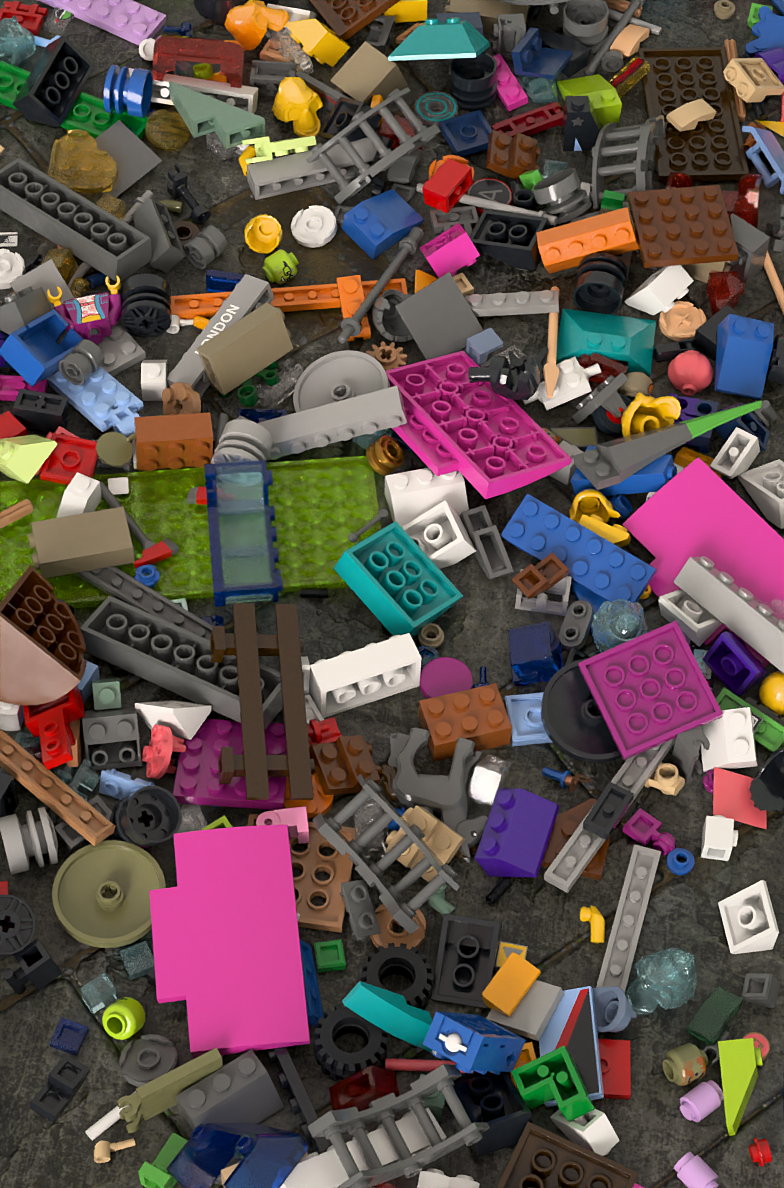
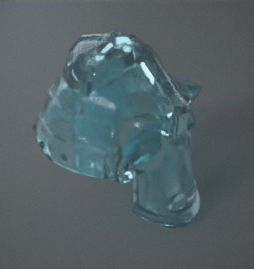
[0,16,36,67]
[591,599,648,653]
[626,948,697,1015]

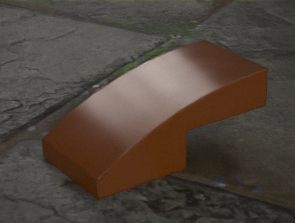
[511,552,570,599]

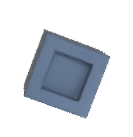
[466,328,503,367]

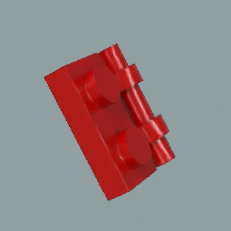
[0,0,48,36]

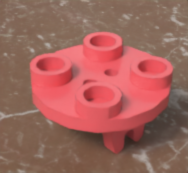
[141,724,186,780]

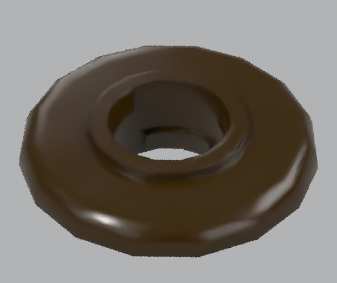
[173,220,200,249]

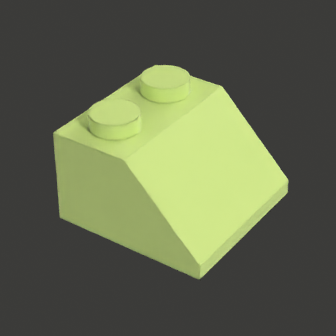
[0,434,57,484]

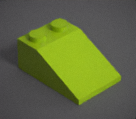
[557,74,622,126]

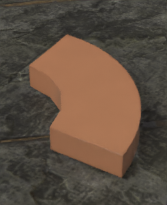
[67,718,84,767]

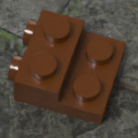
[486,130,541,180]
[309,735,382,795]

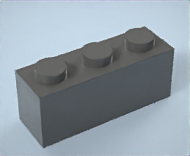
[132,197,186,273]

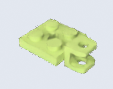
[242,136,316,164]

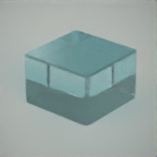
[81,973,117,1014]

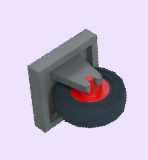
[572,372,632,437]

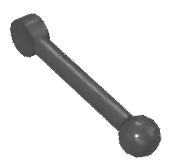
[348,509,388,543]

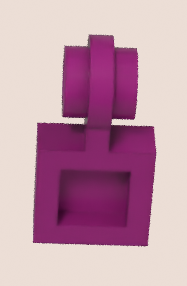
[623,808,676,855]

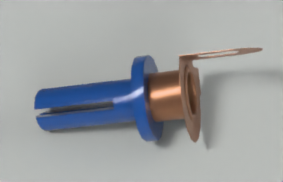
[542,767,591,792]

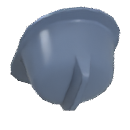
[592,986,637,1033]

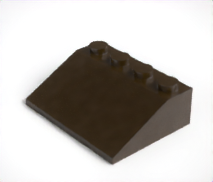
[496,1122,639,1188]

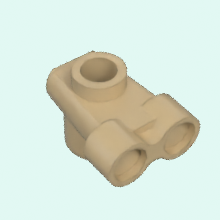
[644,761,685,796]

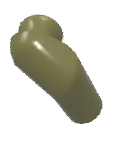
[158,199,183,213]

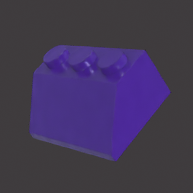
[475,789,560,878]

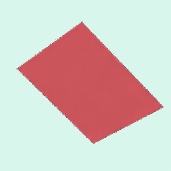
[713,767,767,829]

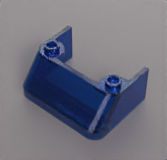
[167,1123,308,1188]

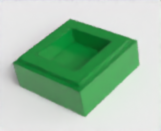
[314,939,346,973]

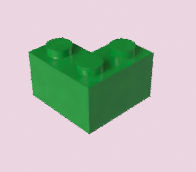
[511,1046,595,1122]

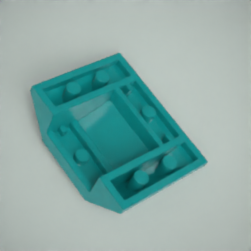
[388,17,490,61]
[556,308,656,377]

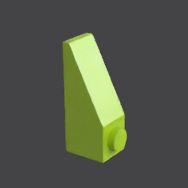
[718,1038,763,1136]

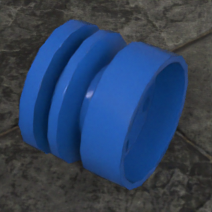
[104,64,153,118]

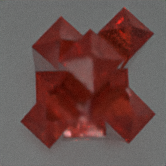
[578,353,628,383]

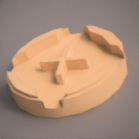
[659,301,706,342]

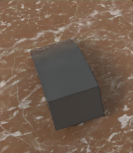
[460,505,514,580]

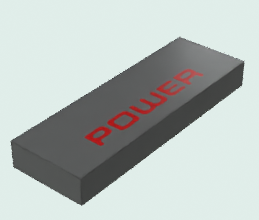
[295,71,350,112]

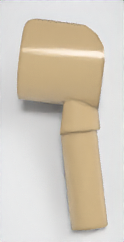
[94,1138,135,1163]

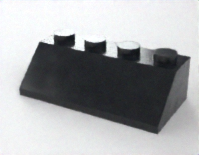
[13,35,95,127]

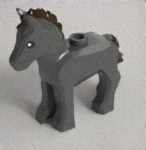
[381,727,489,864]

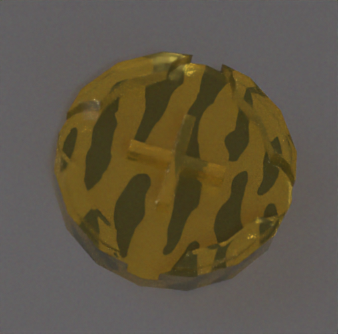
[145,109,190,151]

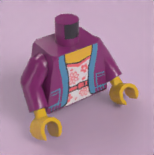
[47,275,122,345]

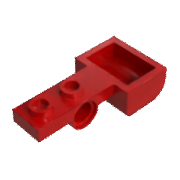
[23,685,85,770]

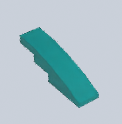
[342,981,433,1052]

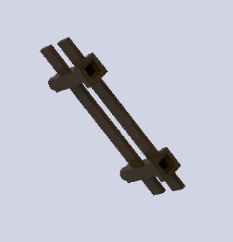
[210,603,315,800]

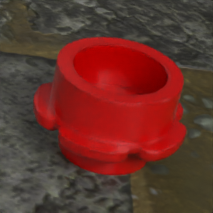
[749,1137,772,1167]

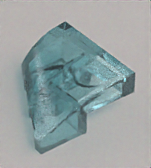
[511,68,559,104]

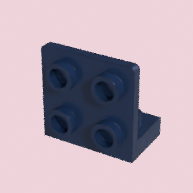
[511,27,573,79]

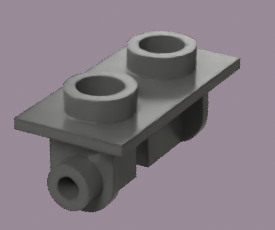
[340,879,381,941]

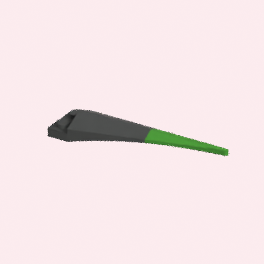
[574,400,762,490]

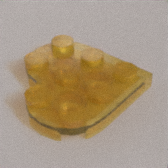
[48,129,118,193]

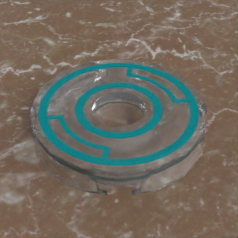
[414,91,458,128]

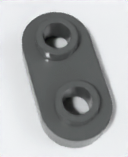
[559,600,594,650]

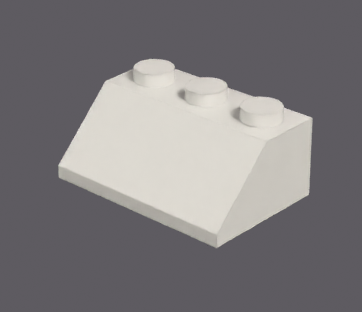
[384,468,469,527]

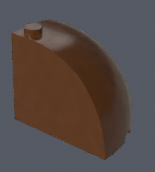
[0,565,87,705]

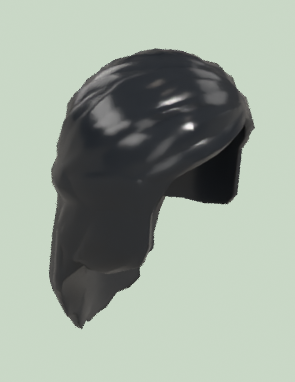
[749,747,784,812]

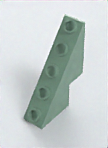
[169,82,265,149]

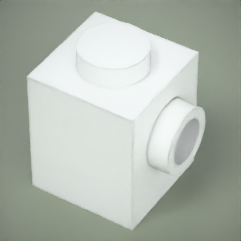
[701,815,738,861]

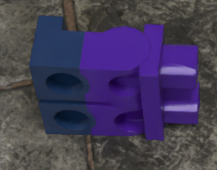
[670,393,719,454]

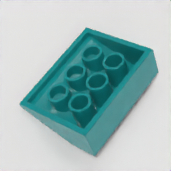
[333,521,463,638]

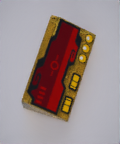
[608,56,651,98]

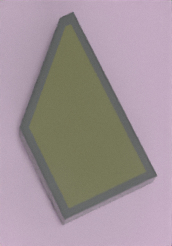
[550,427,598,452]

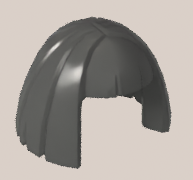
[372,289,414,342]

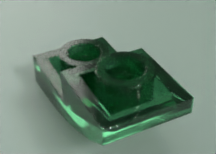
[686,986,743,1046]

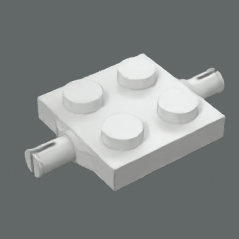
[523,357,602,410]

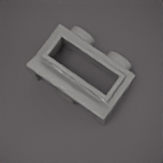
[515,569,572,616]

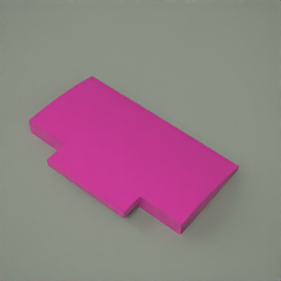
[385,351,572,499]
[622,457,784,667]
[149,824,310,1059]

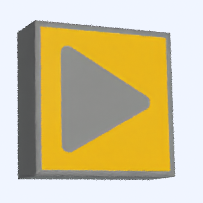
[495,941,528,971]

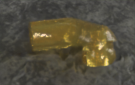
[69,277,89,298]

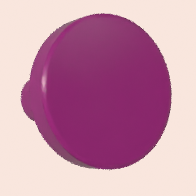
[420,657,473,699]

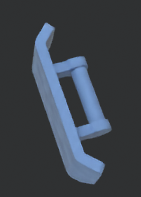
[742,126,784,195]

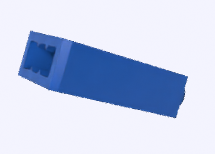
[571,445,677,496]

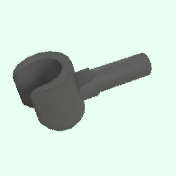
[703,1031,730,1066]

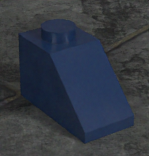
[713,402,770,452]

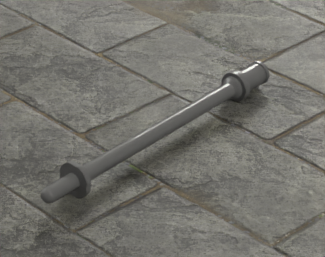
[338,227,424,344]

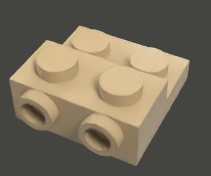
[723,58,784,103]
[385,805,465,882]

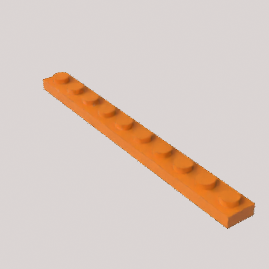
[170,278,408,320]

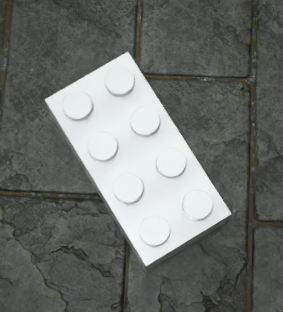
[310,633,422,718]

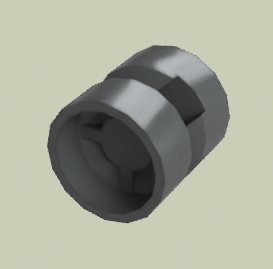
[183,225,228,269]
[59,339,105,386]

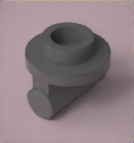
[752,400,777,428]

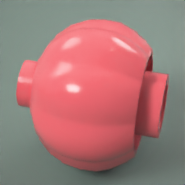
[668,350,714,396]

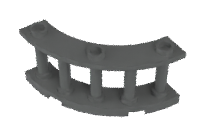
[307,87,441,204]
[589,115,666,210]
[312,774,460,934]
[307,1064,490,1188]

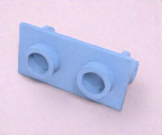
[99,768,155,800]

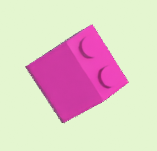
[420,223,480,278]

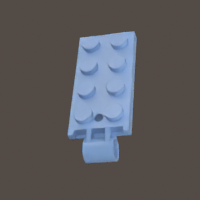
[47,366,144,437]

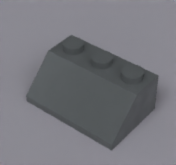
[176,1049,284,1156]

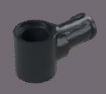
[509,179,535,211]

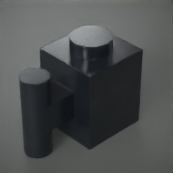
[2,938,63,995]

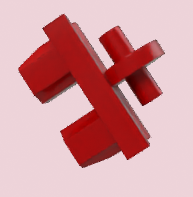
[307,717,342,747]

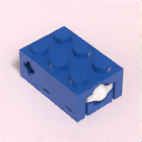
[423,1011,526,1075]

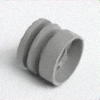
[211,419,273,486]
[0,807,59,875]

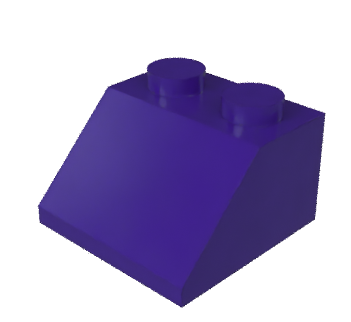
[702,632,767,697]

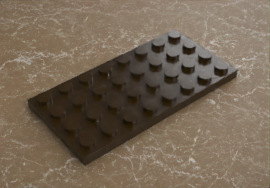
[637,47,749,182]

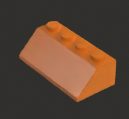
[536,207,639,274]

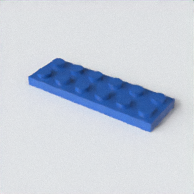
[500,494,657,614]

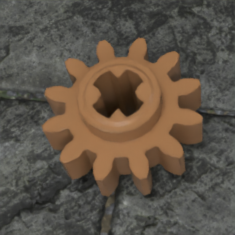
[366,341,407,371]

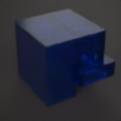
[508,621,563,686]

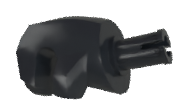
[468,354,540,400]

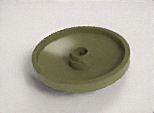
[52,840,166,948]

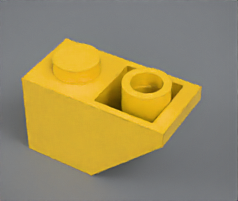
[579,514,631,548]

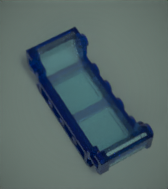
[205,460,283,607]

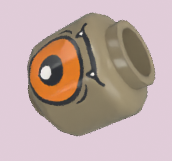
[619,372,653,401]

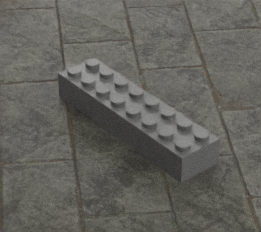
[0,158,152,282]
[80,596,283,731]

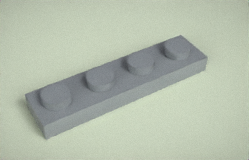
[464,290,559,317]

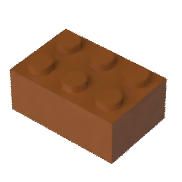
[134,413,213,471]
[418,683,512,762]

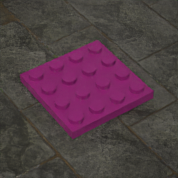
[578,621,723,760]
[173,719,287,810]

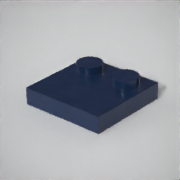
[439,110,492,157]

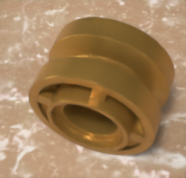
[366,435,405,476]

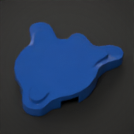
[745,6,784,56]

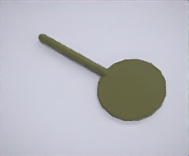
[96,414,162,467]

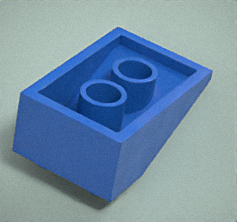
[342,189,424,260]
[715,314,774,400]

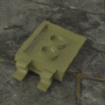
[117,1048,223,1133]

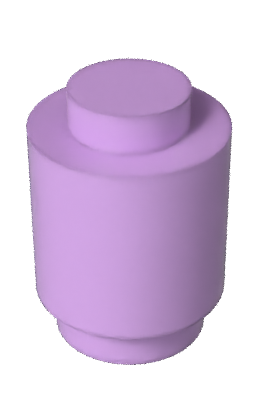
[680,1080,724,1122]
[674,1152,718,1188]

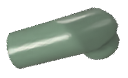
[428,883,456,915]

